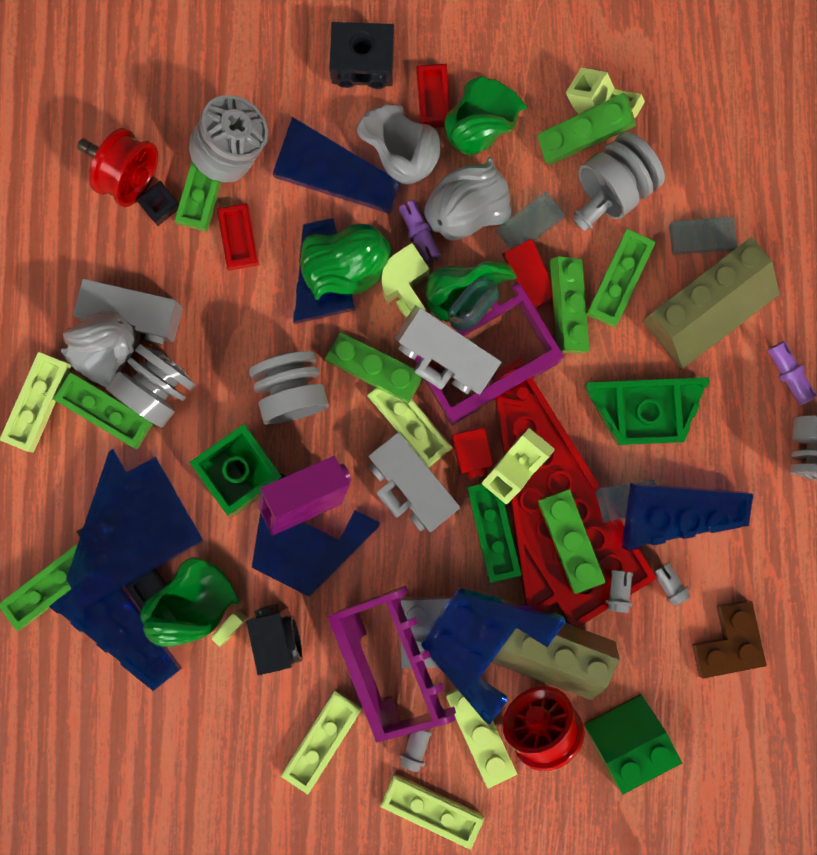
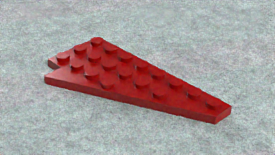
[492,358,657,627]

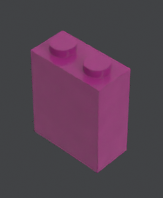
[258,455,351,536]

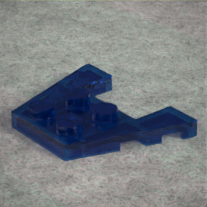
[252,472,381,597]
[421,587,565,725]

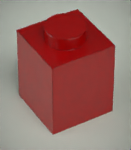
[451,428,494,479]

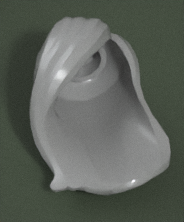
[357,105,440,185]
[424,157,511,240]
[61,311,135,387]

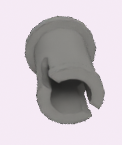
[572,191,613,232]
[653,562,691,606]
[606,570,633,613]
[399,730,432,772]

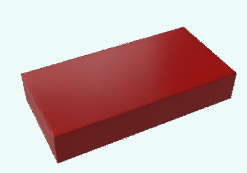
[416,64,451,128]
[217,203,259,271]
[502,239,553,308]

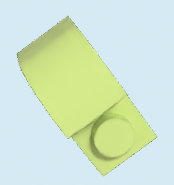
[566,67,645,118]
[382,243,430,318]
[481,428,555,505]

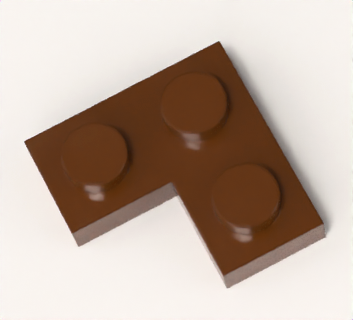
[692,600,767,679]

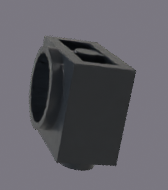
[329,22,395,89]
[246,603,303,676]

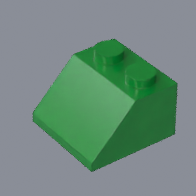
[189,424,282,517]
[584,694,683,795]

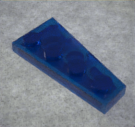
[273,117,400,214]
[622,483,754,551]
[49,565,182,691]

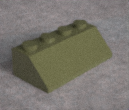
[642,237,780,370]
[469,595,620,700]

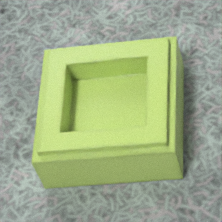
[212,611,248,647]

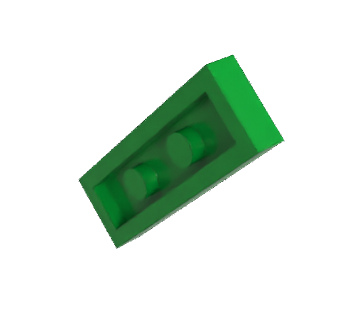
[467,484,522,583]

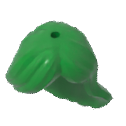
[445,77,527,156]
[300,224,392,300]
[426,261,517,322]
[141,557,240,647]

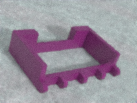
[414,282,564,425]
[327,585,456,743]

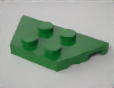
[584,377,710,446]

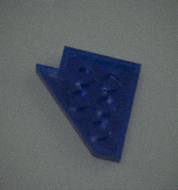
[66,449,203,609]

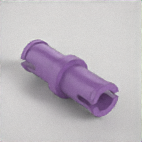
[399,200,442,265]
[767,340,817,405]

